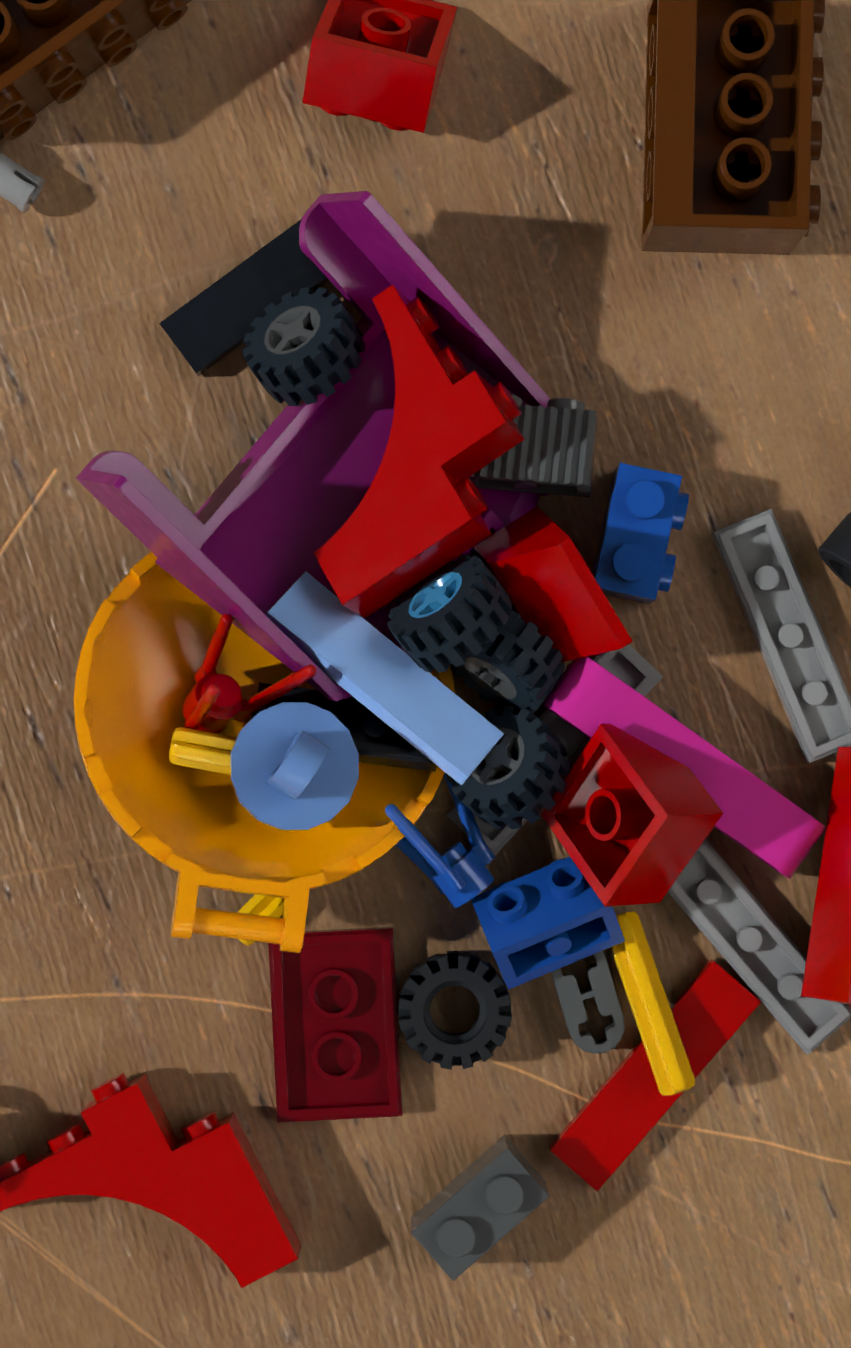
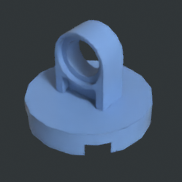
[230,702,359,830]

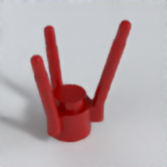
[182,613,317,734]

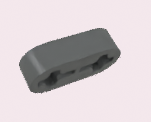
[551,951,625,1054]

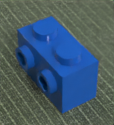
[592,463,689,604]
[471,857,625,990]

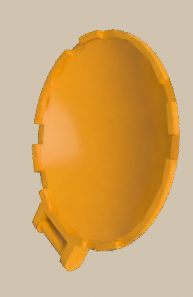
[73,552,455,953]

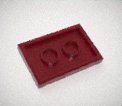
[268,926,403,1123]

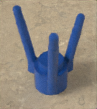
[385,773,496,908]

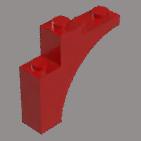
[313,284,525,618]
[0,1073,301,1288]

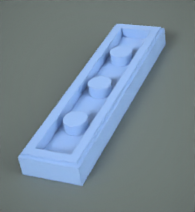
[266,571,504,786]

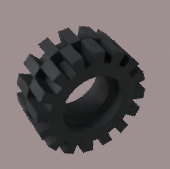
[398,951,512,1070]

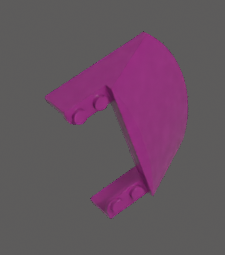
[76,191,550,701]

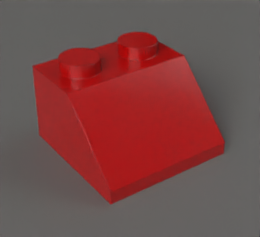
[302,0,457,133]
[474,506,633,662]
[541,723,723,907]

